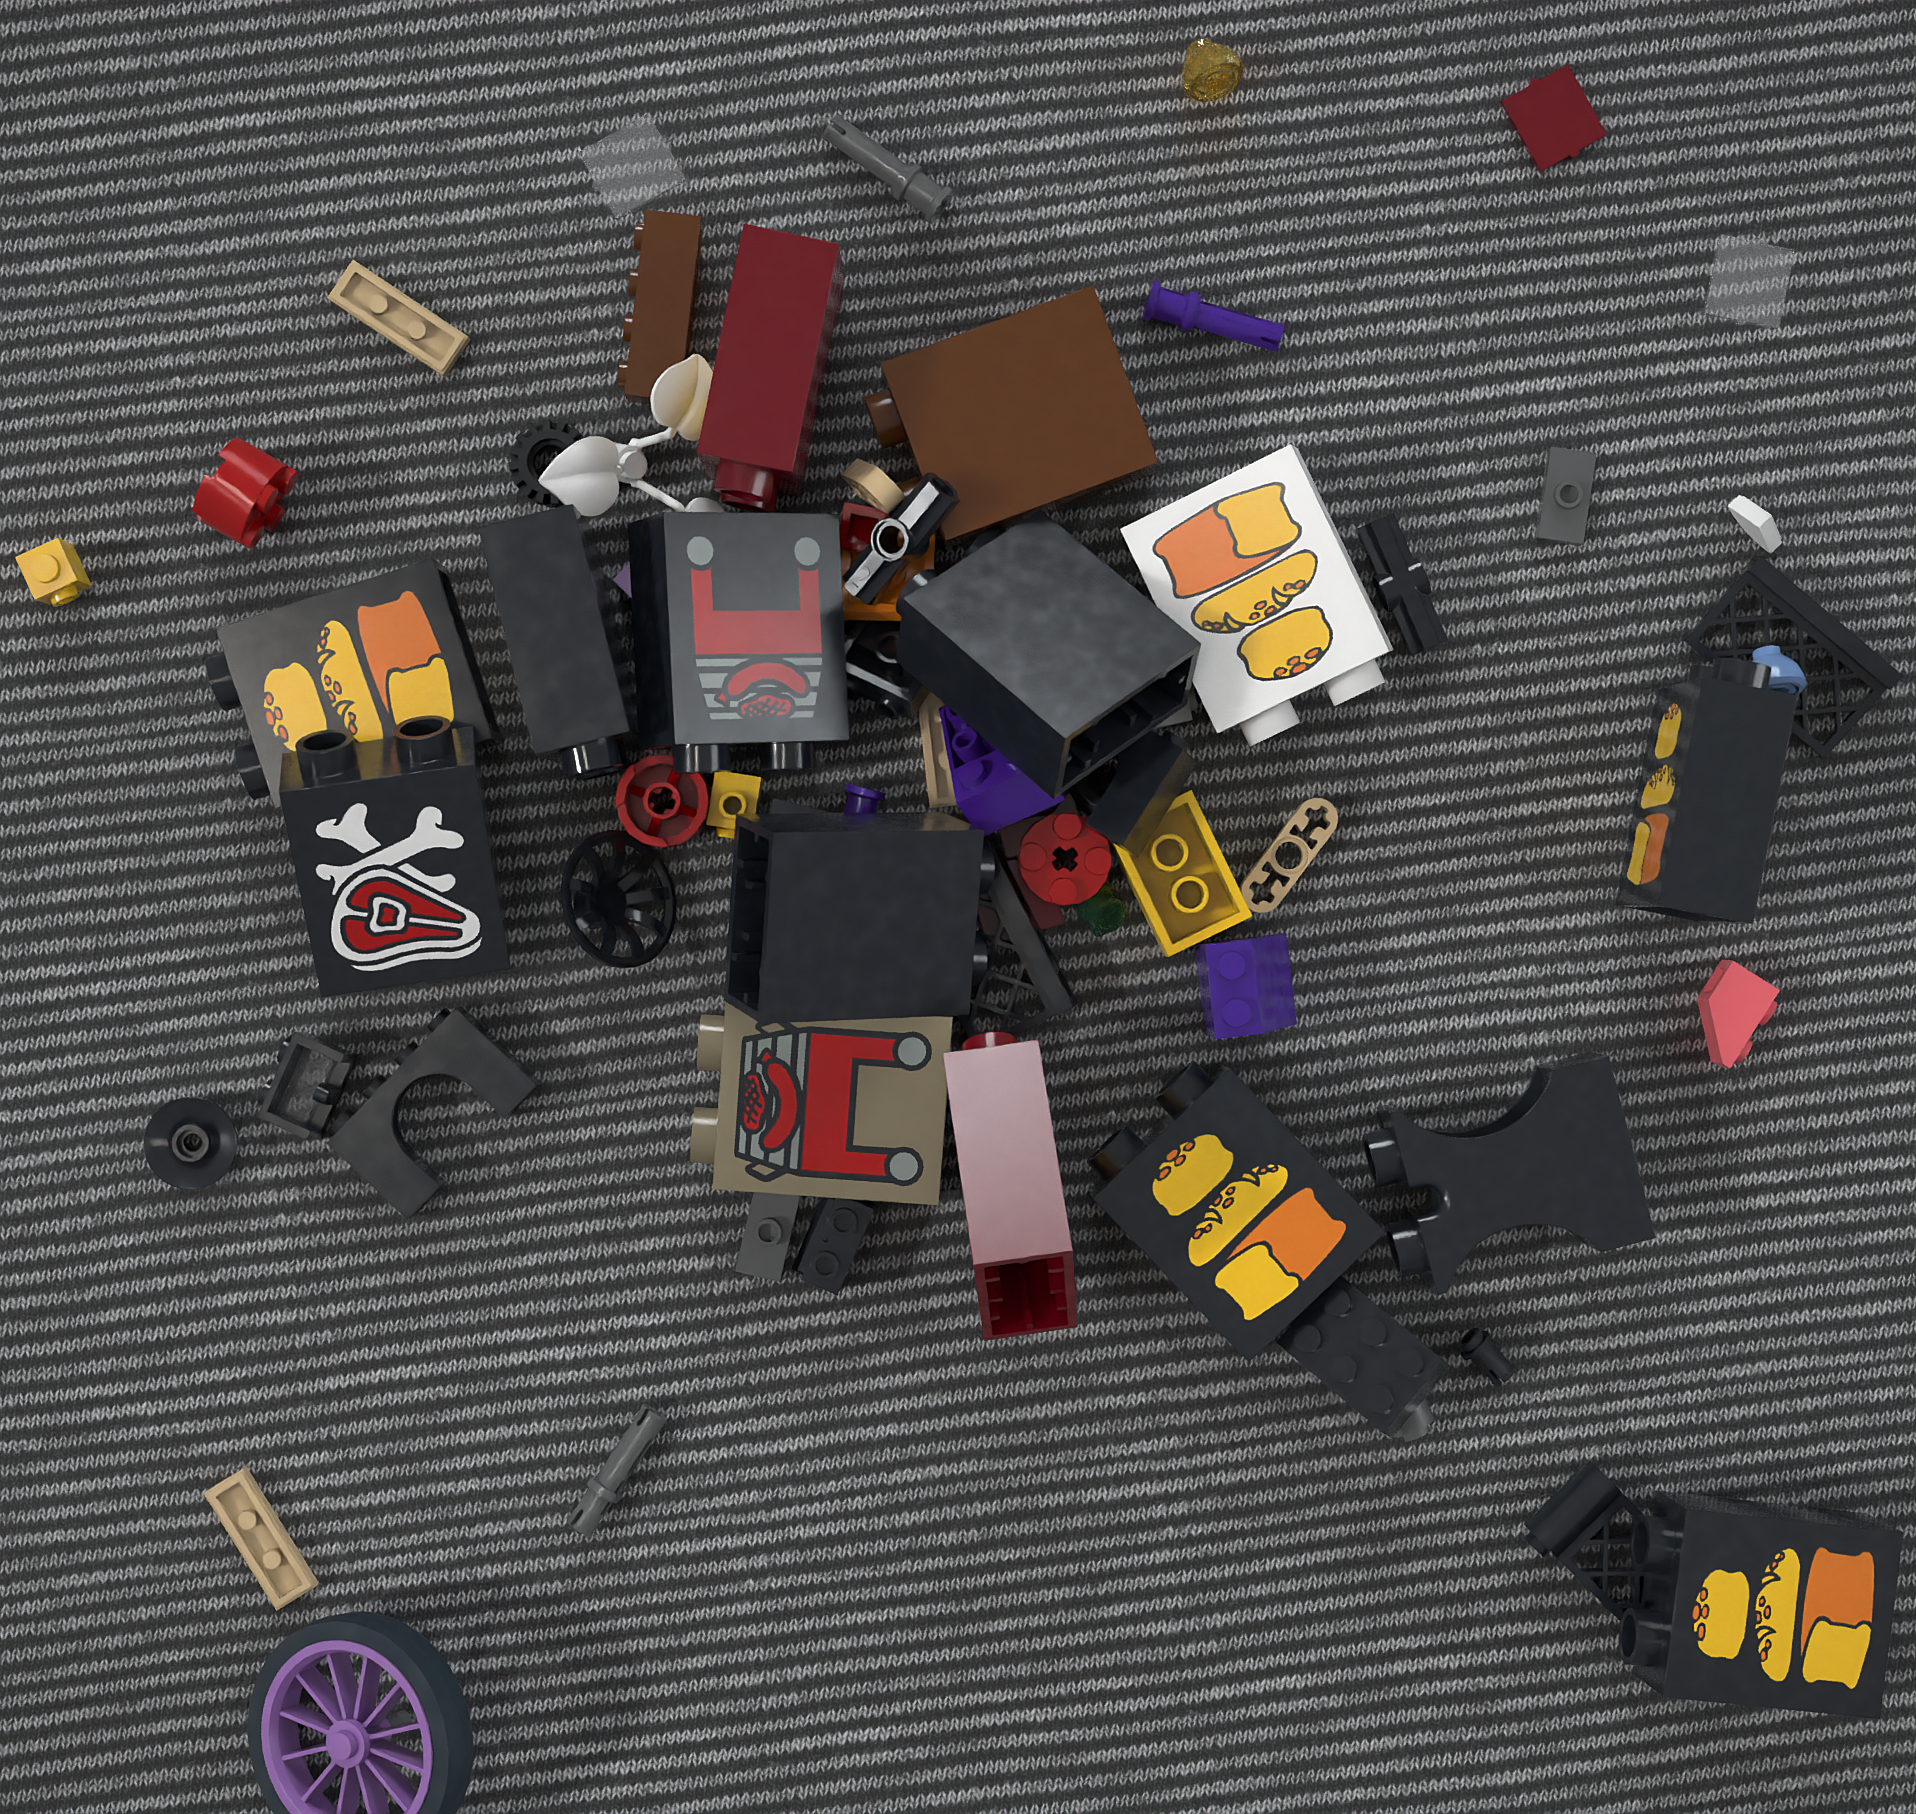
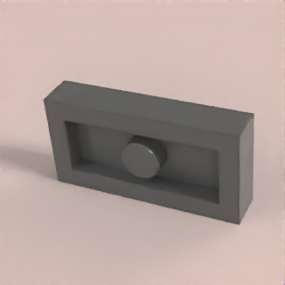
[1534,446,1597,546]
[735,1192,801,1282]

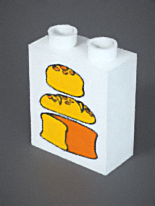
[1120,444,1394,746]

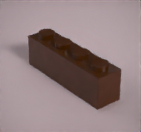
[618,209,704,405]

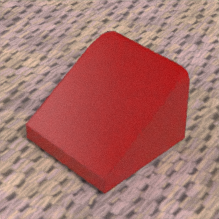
[839,502,894,553]

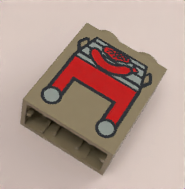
[690,1002,953,1205]

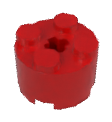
[192,437,299,550]
[615,754,711,848]
[1017,812,1112,906]

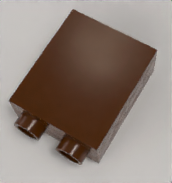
[864,285,1158,551]

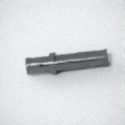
[566,1403,668,1537]

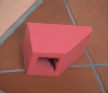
[1697,960,1780,1068]

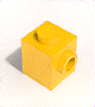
[15,538,92,607]
[706,772,763,839]

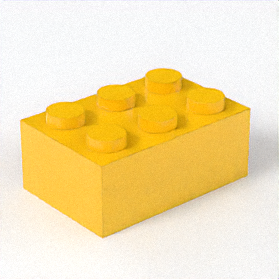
[1109,790,1252,957]

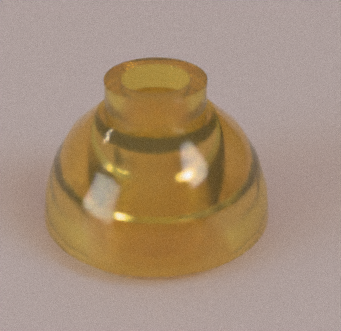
[1181,38,1244,102]

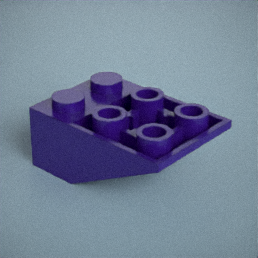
[939,705,1065,836]

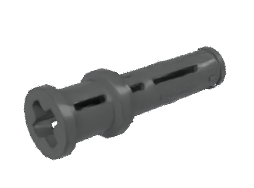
[822,114,955,224]

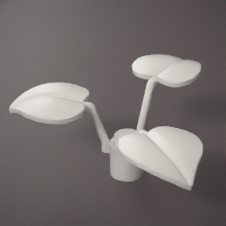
[538,354,726,517]

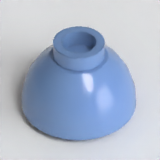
[1752,645,1807,695]

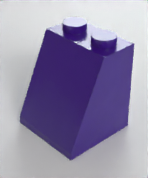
[1195,933,1297,1039]

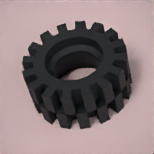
[508,420,584,508]

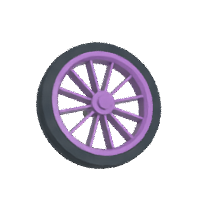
[248,1612,473,1814]

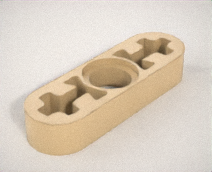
[841,458,905,514]
[1239,798,1338,913]

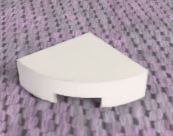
[1728,495,1782,554]

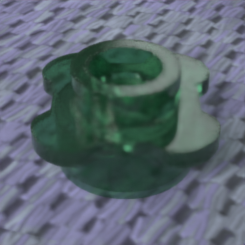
[1077,883,1126,937]

